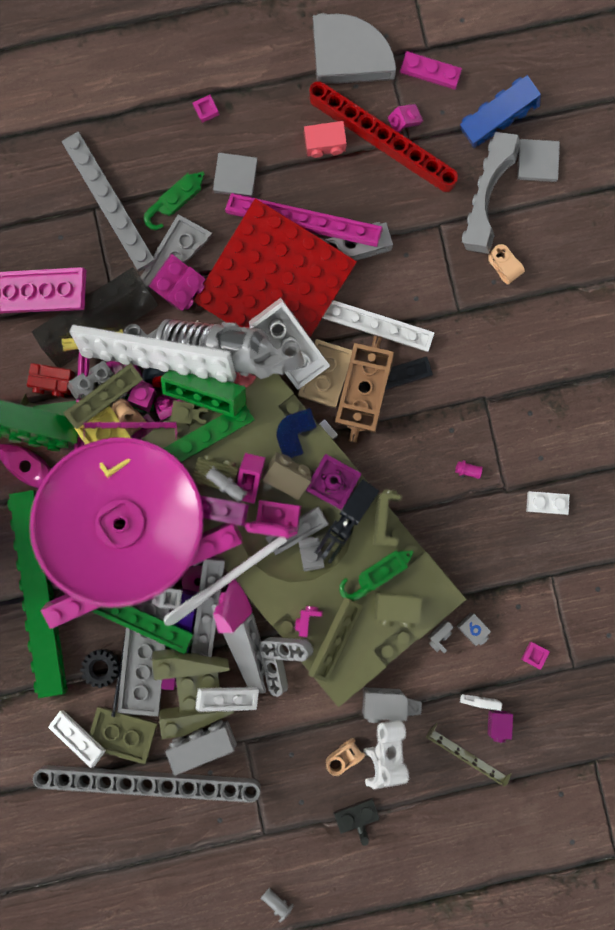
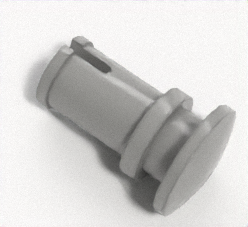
[261,888,294,922]

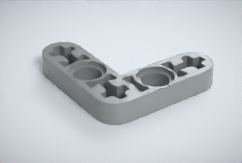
[259,637,313,697]

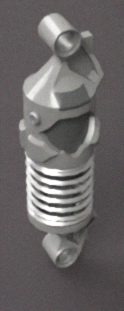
[123,319,304,379]

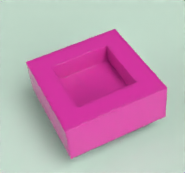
[193,95,219,123]
[521,642,550,670]

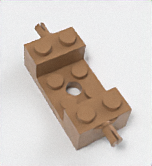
[335,336,394,443]

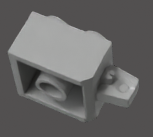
[362,687,422,723]

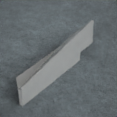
[211,602,266,693]

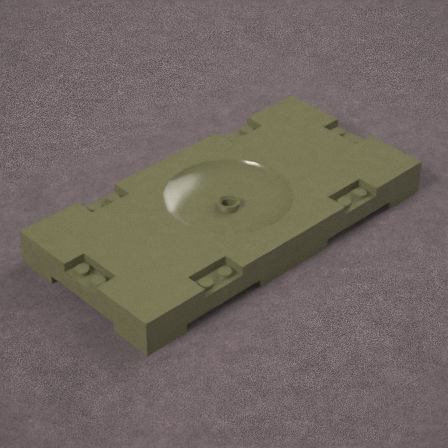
[141,373,466,708]

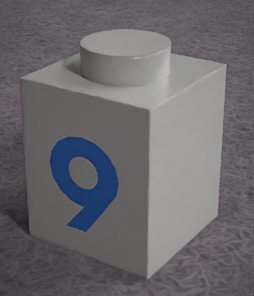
[456,612,491,646]

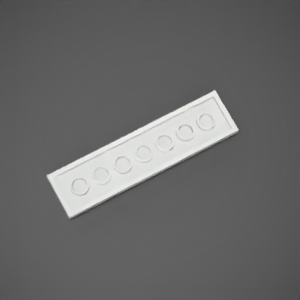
[70,325,236,383]

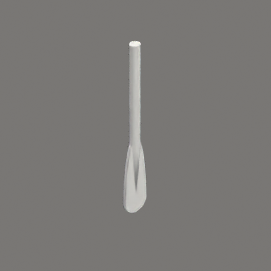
[163,537,287,625]

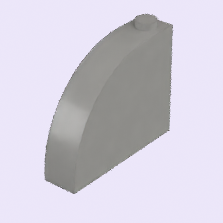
[313,13,396,84]

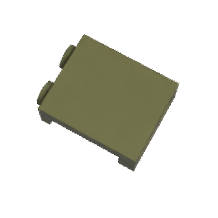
[373,490,402,547]

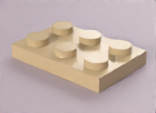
[298,339,352,409]

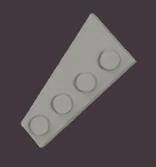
[138,214,213,291]

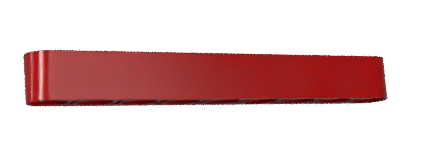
[310,81,458,192]

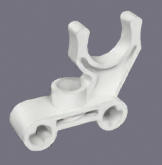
[364,721,408,789]

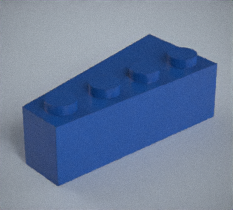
[460,75,541,148]

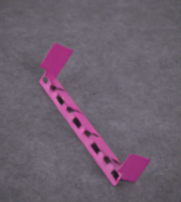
[84,422,177,446]

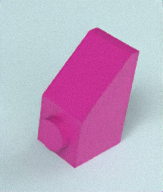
[237,453,265,504]

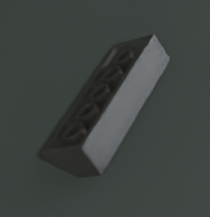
[31,267,159,368]

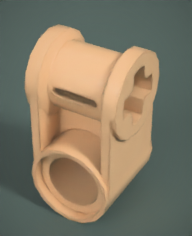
[488,244,525,284]
[111,398,146,436]
[326,738,366,776]

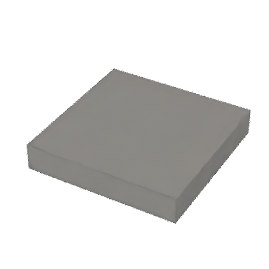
[517,139,560,182]
[213,153,258,198]

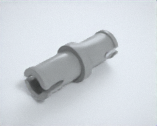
[206,467,247,503]

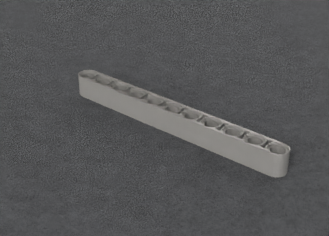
[33,765,261,802]

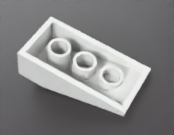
[249,298,330,390]

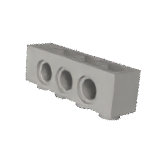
[320,222,393,261]

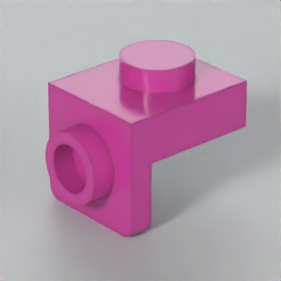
[388,104,423,133]
[295,606,322,637]

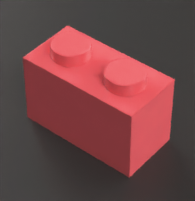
[304,121,347,158]

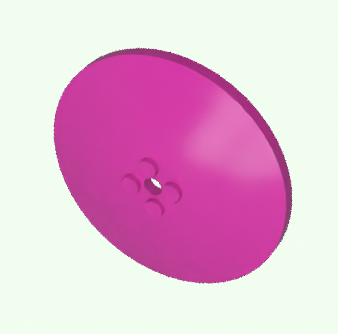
[30,438,203,607]

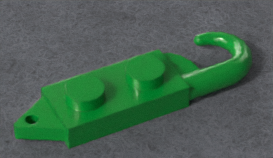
[144,172,205,230]
[339,550,413,601]

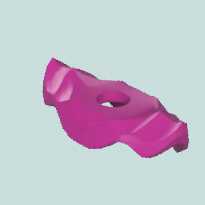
[0,444,51,489]

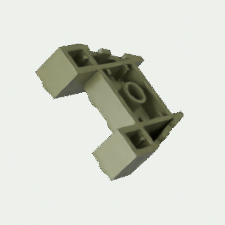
[152,649,234,739]

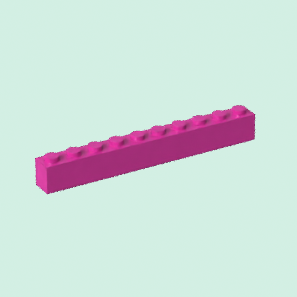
[41,523,243,629]

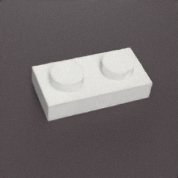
[526,491,570,515]

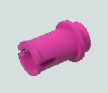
[455,460,483,479]

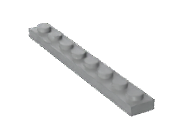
[62,132,156,272]

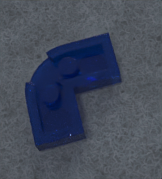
[277,408,317,458]

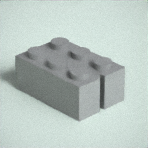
[165,719,237,776]

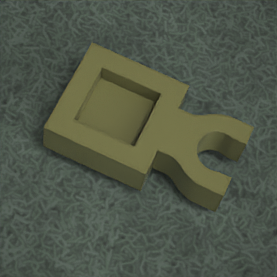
[170,400,208,424]

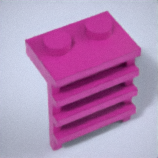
[245,500,301,538]

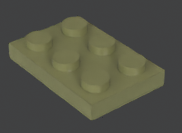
[89,706,158,764]

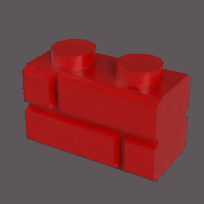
[27,363,75,398]

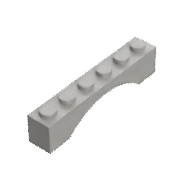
[462,132,521,254]

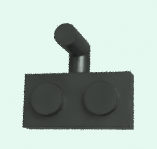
[334,798,380,846]

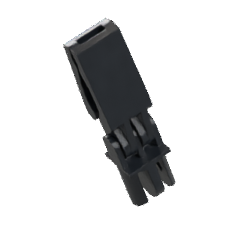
[314,479,380,564]

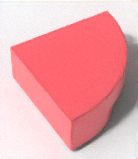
[232,372,256,388]

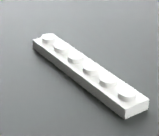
[322,301,435,352]

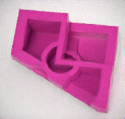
[213,579,253,633]

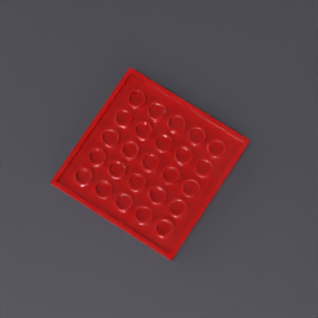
[194,198,357,338]

